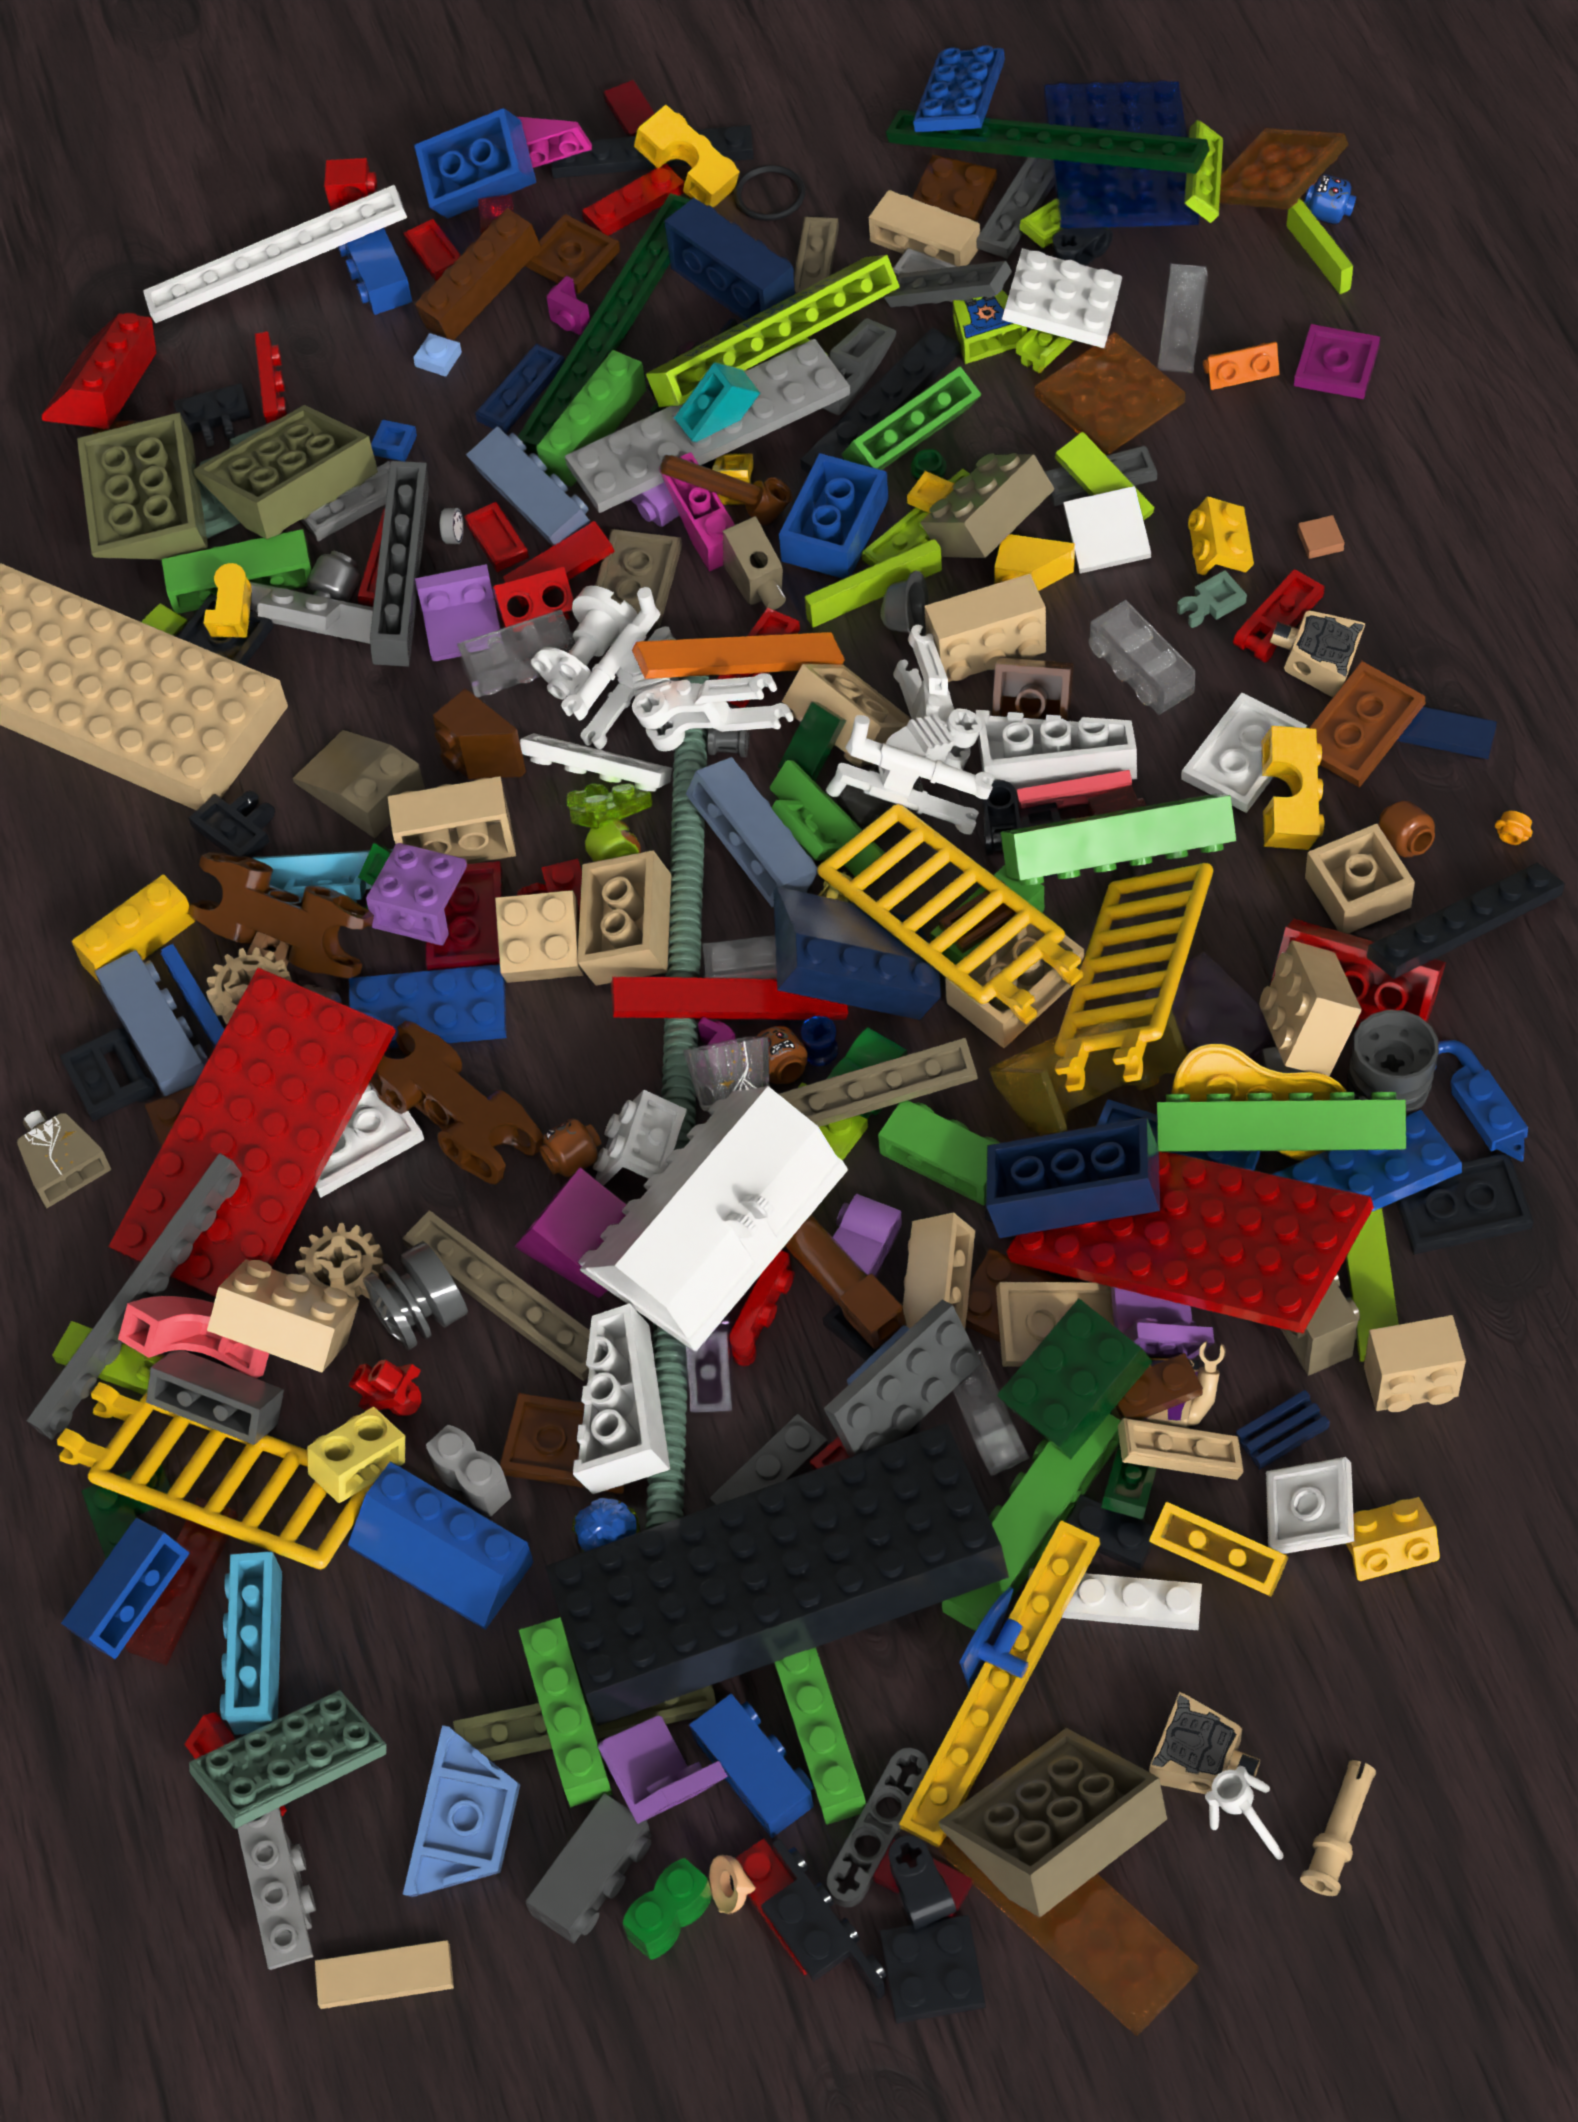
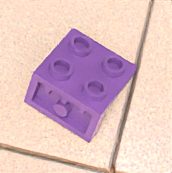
[415,564,503,661]
[366,843,467,946]
[1111,1287,1214,1359]
[598,1715,727,1824]

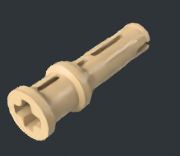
[1300,1760,1376,1896]

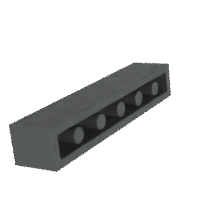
[370,461,429,666]

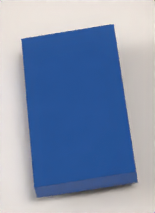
[913,45,1005,132]

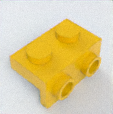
[1188,496,1254,576]
[1345,1497,1440,1581]

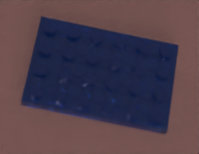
[1044,81,1200,228]

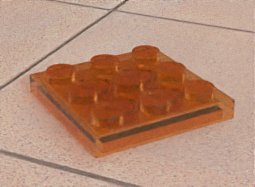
[1220,128,1349,209]
[1035,332,1186,455]

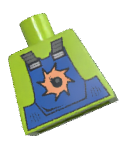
[952,289,1027,364]

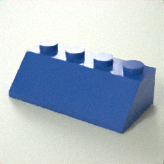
[348,1462,534,1630]

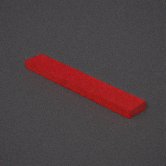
[611,976,848,1020]

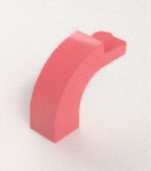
[118,1296,269,1378]

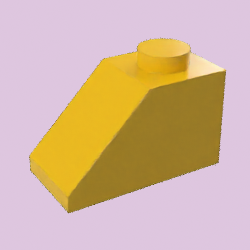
[994,534,1075,591]

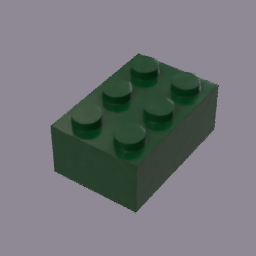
[996,1298,1153,1459]

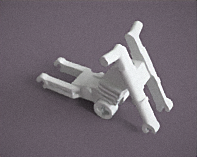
[561,587,794,751]
[826,625,995,834]

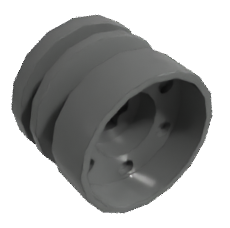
[1347,1010,1439,1115]
[363,1241,468,1351]

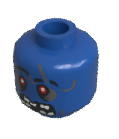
[1303,174,1356,225]

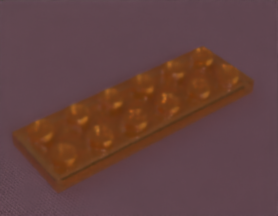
[939,1837,1199,2036]

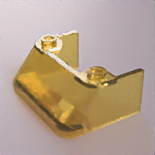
[989,1011,1187,1136]

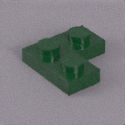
[82,1463,171,1559]

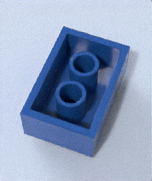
[414,108,537,219]
[779,453,889,579]

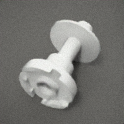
[531,586,638,700]

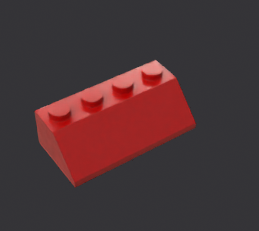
[41,313,157,429]
[1270,919,1446,1029]

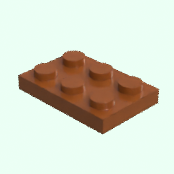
[1309,661,1426,788]

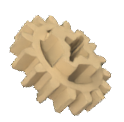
[206,947,292,1024]
[295,1223,384,1300]

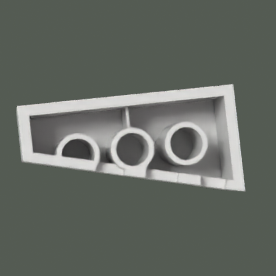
[976,710,1137,791]
[573,1303,670,1494]

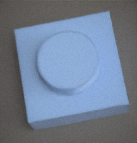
[413,333,462,377]

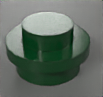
[911,449,947,481]

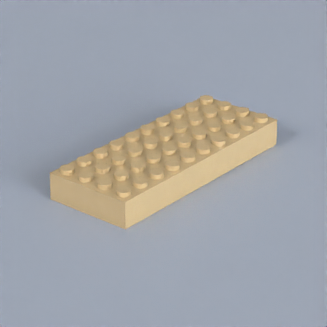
[0,563,288,811]

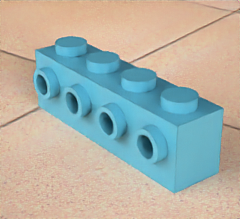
[220,1552,282,1735]

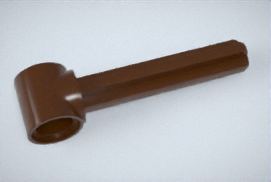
[660,455,793,526]

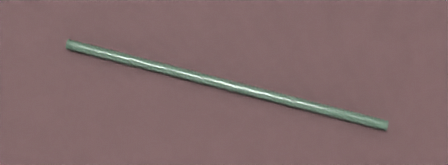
[645,675,710,1530]

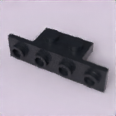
[761,1838,886,2000]

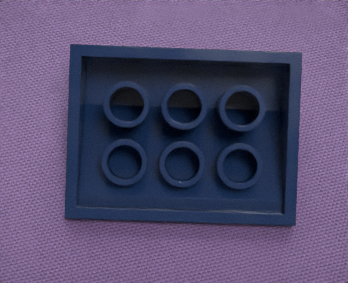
[773,886,941,1020]

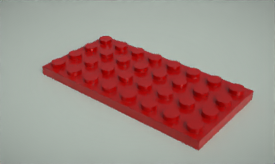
[108,968,396,1298]
[1006,1151,1374,1334]

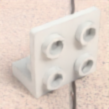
[593,1090,687,1185]

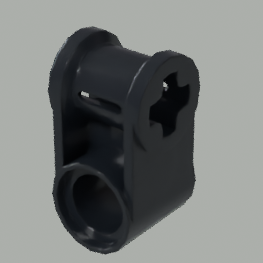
[1052,213,1113,266]
[983,780,1023,856]
[889,1835,957,1930]

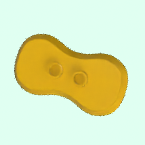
[1172,1044,1347,1161]

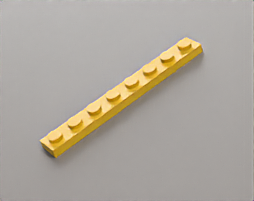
[899,1520,1100,1848]

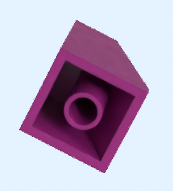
[515,1168,626,1298]

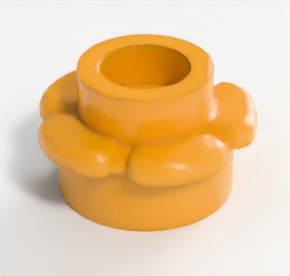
[1495,811,1533,845]

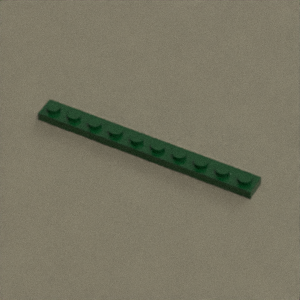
[886,110,1210,174]
[518,193,691,454]

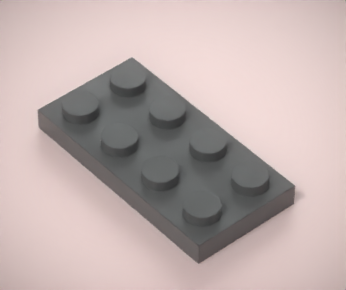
[824,1300,981,1457]

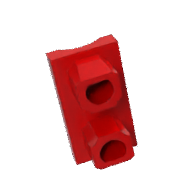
[349,1359,422,1416]

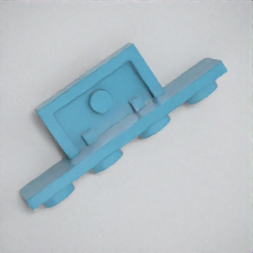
[253,849,393,903]

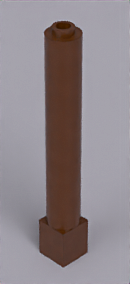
[702,1120,907,1350]

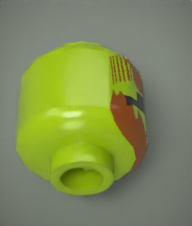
[585,819,641,862]

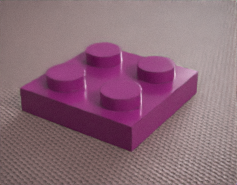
[1294,324,1381,399]

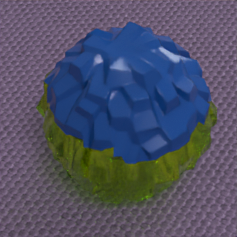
[571,1498,640,1552]

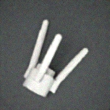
[1205,1766,1284,1860]

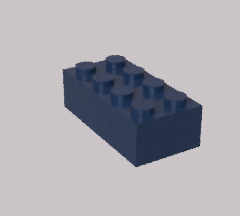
[665,197,796,321]
[986,1117,1160,1238]

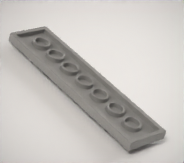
[565,339,850,513]

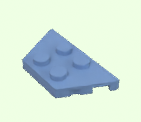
[403,1725,520,1897]

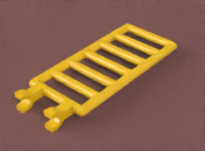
[817,804,1083,1024]
[1054,863,1213,1092]
[57,1382,374,1569]

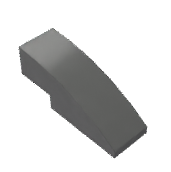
[823,318,896,415]

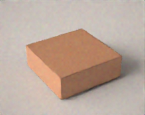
[1297,515,1345,559]

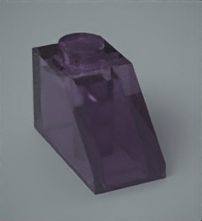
[686,1316,732,1412]

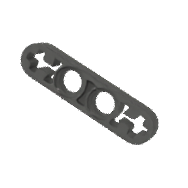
[827,1748,929,1907]

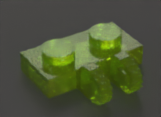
[566,783,652,829]

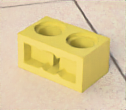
[307,1407,405,1503]

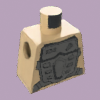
[1270,610,1365,697]
[1149,1692,1261,1794]

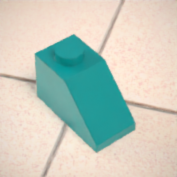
[674,362,760,442]

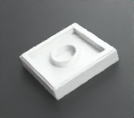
[1064,486,1151,574]
[1266,1457,1354,1554]

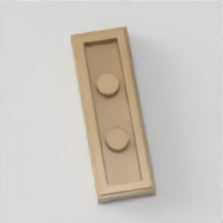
[1117,1418,1244,1480]
[315,1940,454,2009]

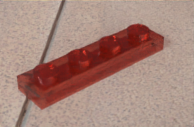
[125,1497,238,1666]

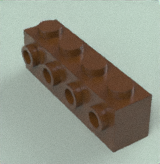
[415,208,541,341]

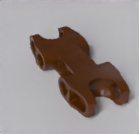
[188,852,374,978]
[369,1021,543,1185]

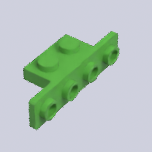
[770,760,885,877]

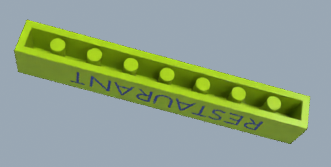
[646,255,900,407]

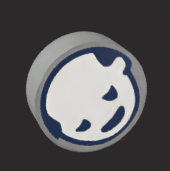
[440,508,464,544]

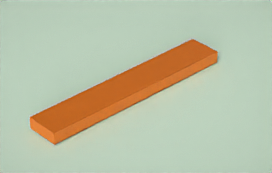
[632,632,845,679]

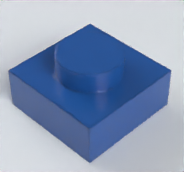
[371,420,417,461]

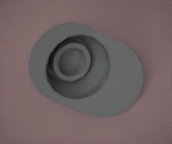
[881,571,929,636]

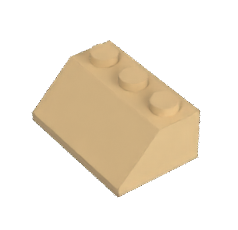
[782,664,911,767]

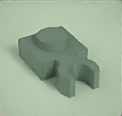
[1177,570,1247,628]

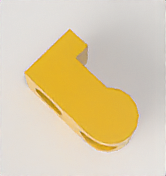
[204,563,252,637]

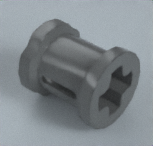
[708,728,749,758]

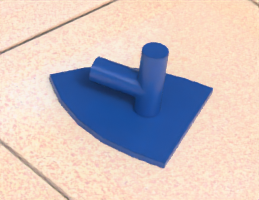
[960,1587,1028,1689]

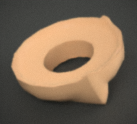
[709,1855,756,1914]

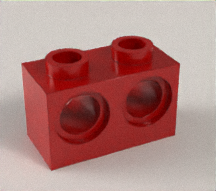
[324,158,377,211]
[492,566,574,635]

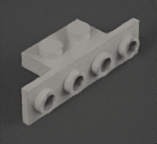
[250,582,373,644]
[237,1807,316,1970]

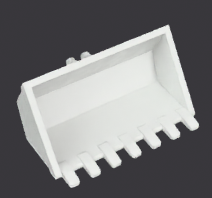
[578,1086,848,1352]

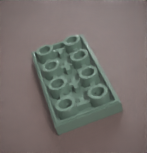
[189,1690,386,1829]

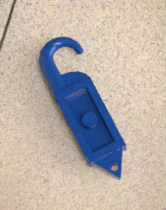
[1435,1040,1528,1162]

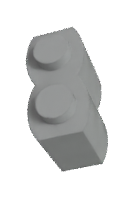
[426,1425,511,1517]

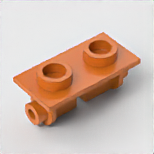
[1203,341,1279,390]

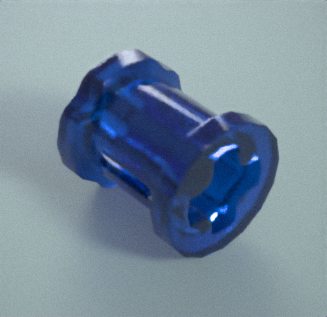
[801,1016,838,1066]

